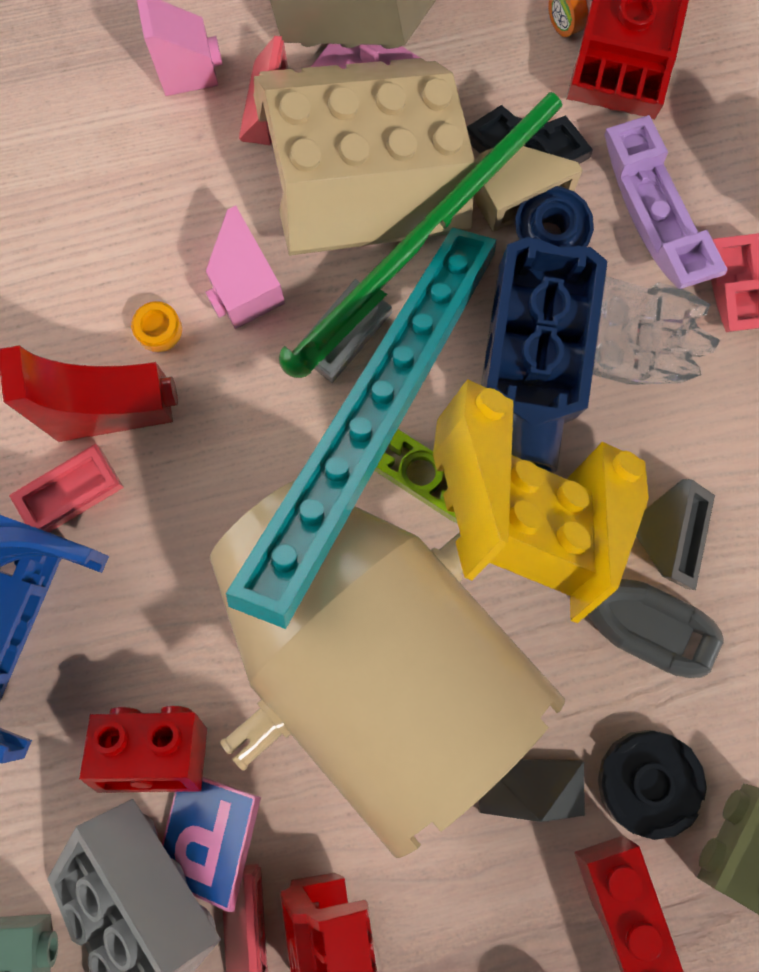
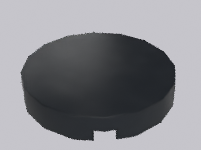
[598,730,707,840]

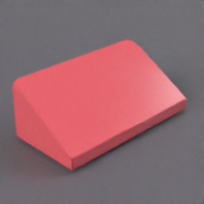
[239,36,288,146]
[223,864,268,972]

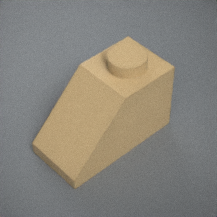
[473,146,583,232]

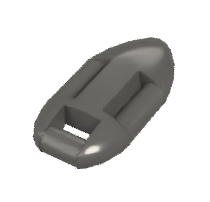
[588,579,724,678]

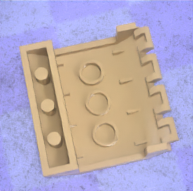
[253,58,475,256]

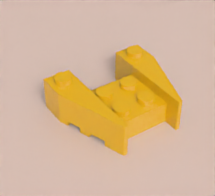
[433,379,649,624]

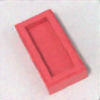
[9,444,124,533]

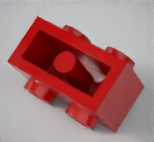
[79,706,208,793]

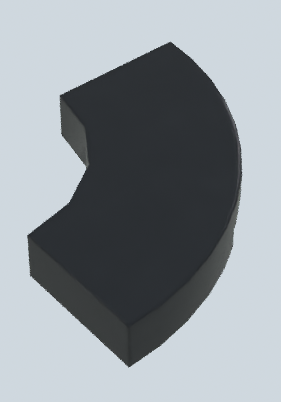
[467,105,593,164]

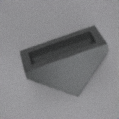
[636,479,715,590]
[479,759,585,822]

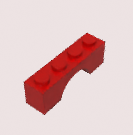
[574,835,684,972]

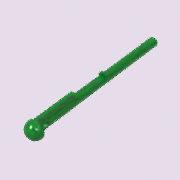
[279,92,563,378]

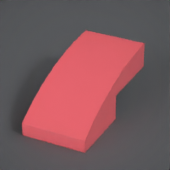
[711,233,759,332]

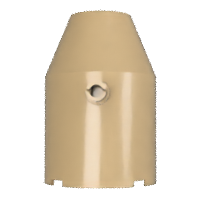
[210,481,565,858]

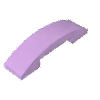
[604,115,728,289]

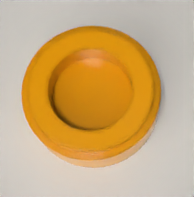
[131,301,182,352]

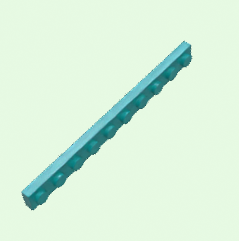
[226,227,497,629]

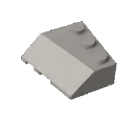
[48,799,221,972]

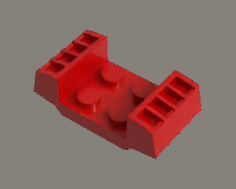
[566,0,689,120]
[280,873,378,972]

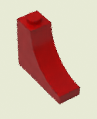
[0,345,178,442]

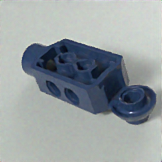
[481,186,608,473]

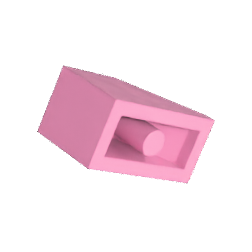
[137,0,223,96]
[205,205,285,329]

